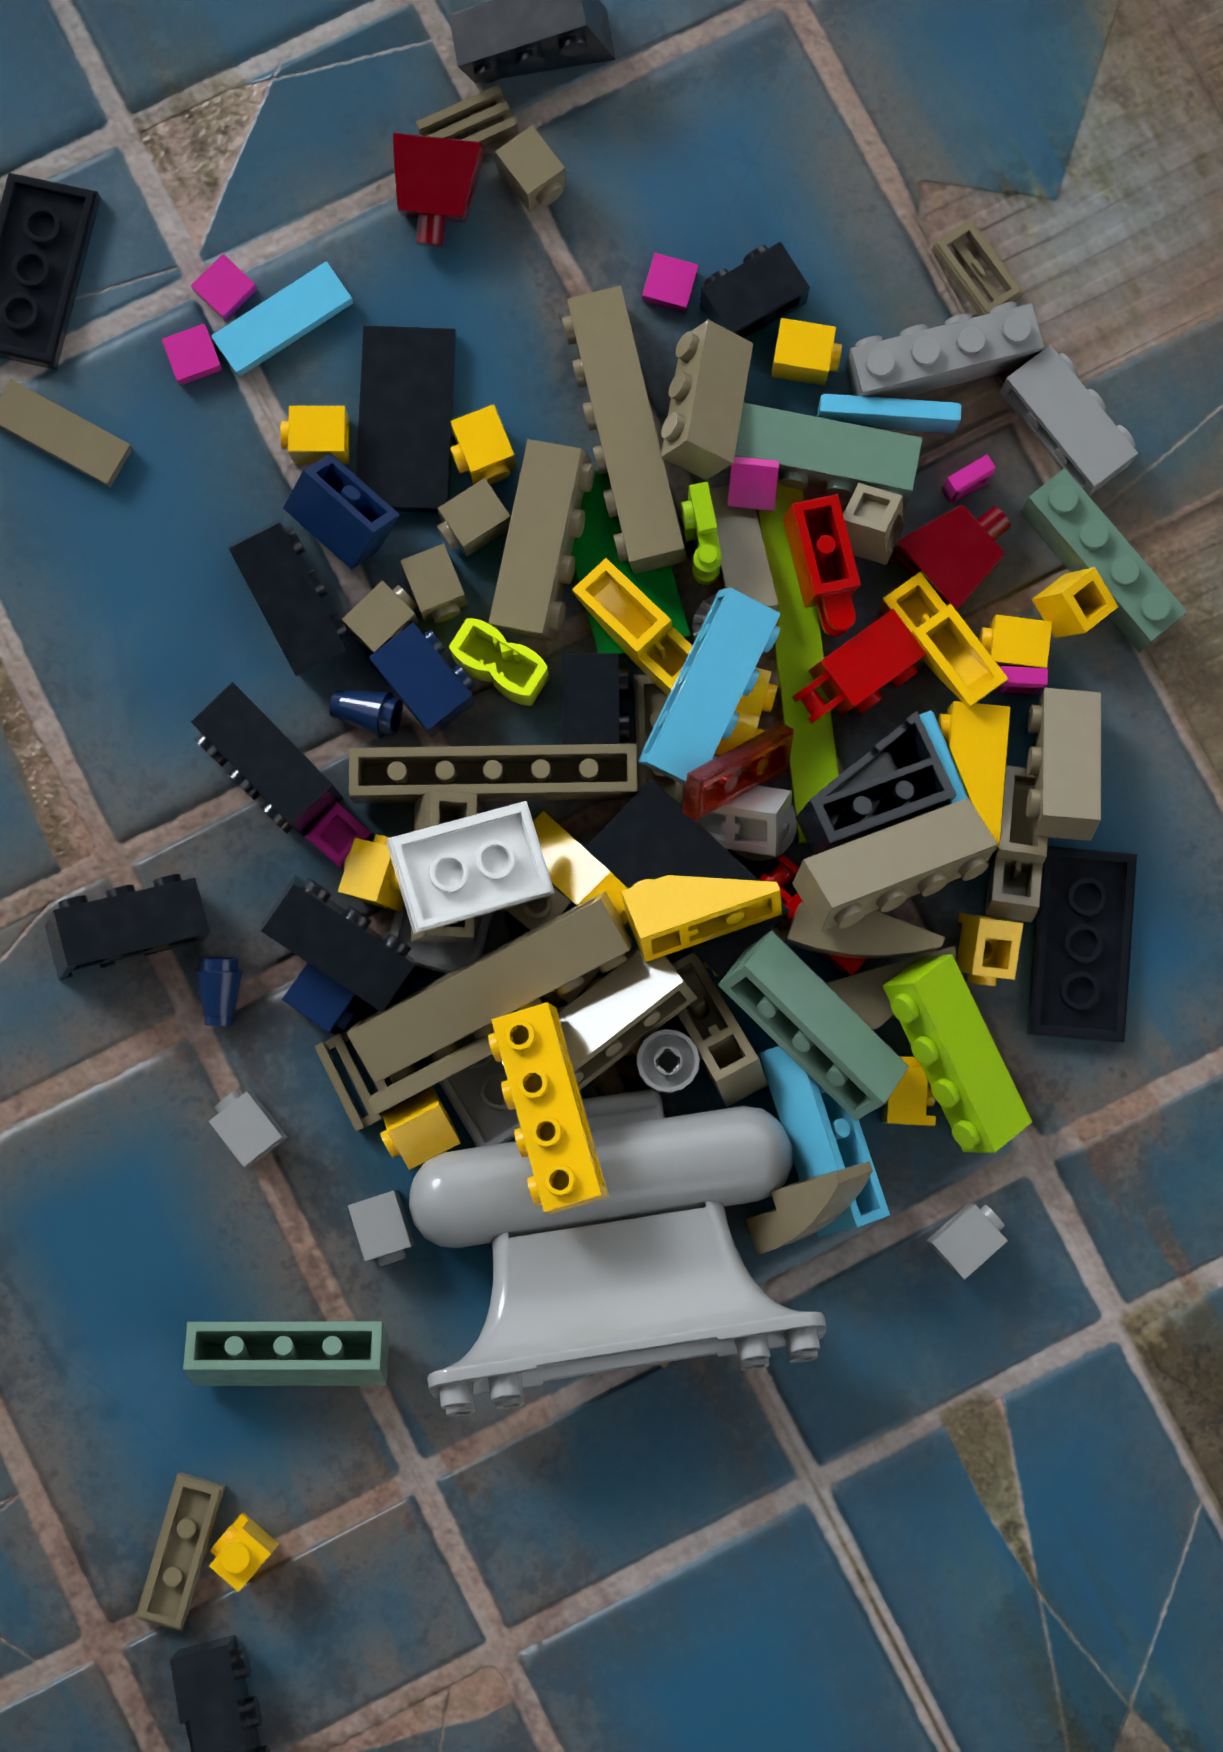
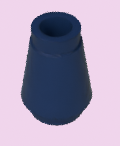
[330,690,403,738]
[195,957,243,1026]

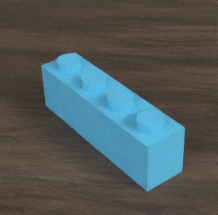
[637,587,781,788]
[758,1046,890,1238]

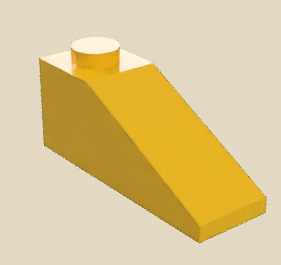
[938,701,1010,851]
[533,811,630,928]
[621,875,782,962]

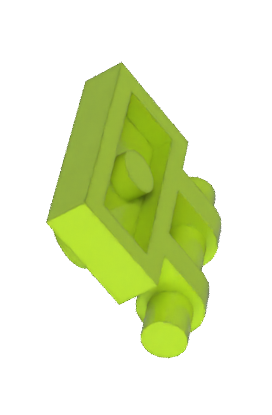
[680,481,722,585]

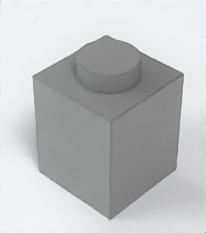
[208,1090,288,1167]
[348,1190,415,1267]
[926,1203,1008,1280]

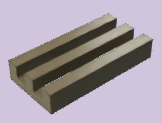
[416,85,518,146]
[931,219,1024,316]
[314,1027,397,1132]

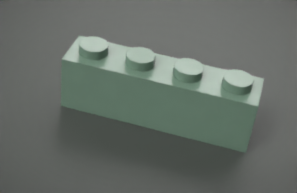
[725,402,922,506]
[1019,468,1187,652]
[718,930,909,1121]
[183,1321,389,1386]

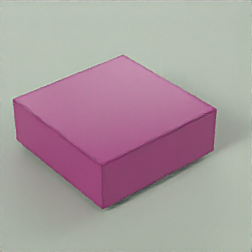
[642,253,699,313]
[191,254,258,322]
[162,323,223,386]
[941,454,996,503]
[728,456,780,511]
[993,666,1048,695]
[305,802,373,869]

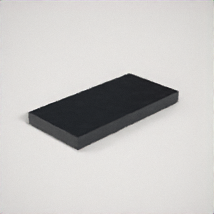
[0,173,101,370]
[356,325,457,513]
[586,778,791,979]
[1027,846,1137,1043]

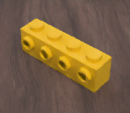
[488,1002,609,1214]

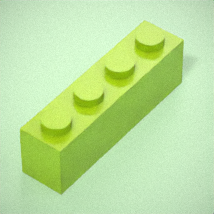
[883,954,1032,1153]

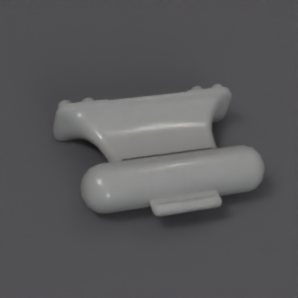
[409,1089,827,1417]

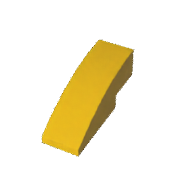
[572,558,693,696]
[880,572,1008,708]

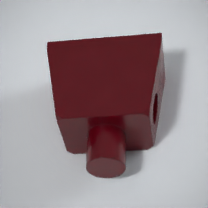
[393,133,485,247]
[893,505,1011,612]

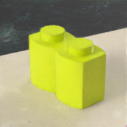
[449,618,549,706]

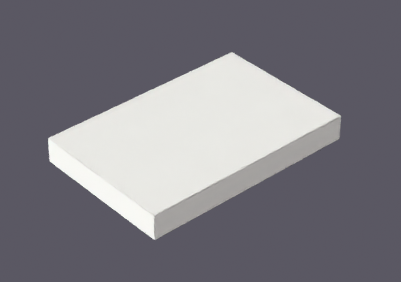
[386,801,555,934]

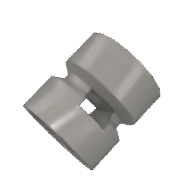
[636,1029,700,1094]

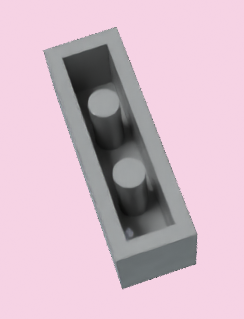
[1000,345,1138,496]

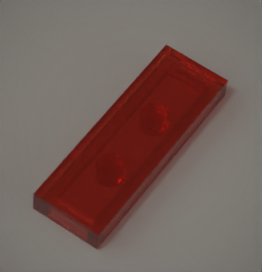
[682,723,794,821]

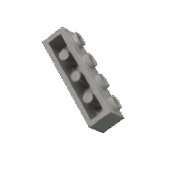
[846,302,1044,399]

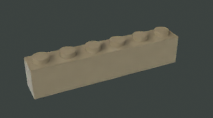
[562,285,688,574]
[349,744,637,803]
[347,891,633,1083]

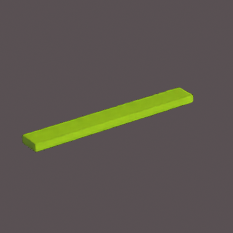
[757,476,839,844]

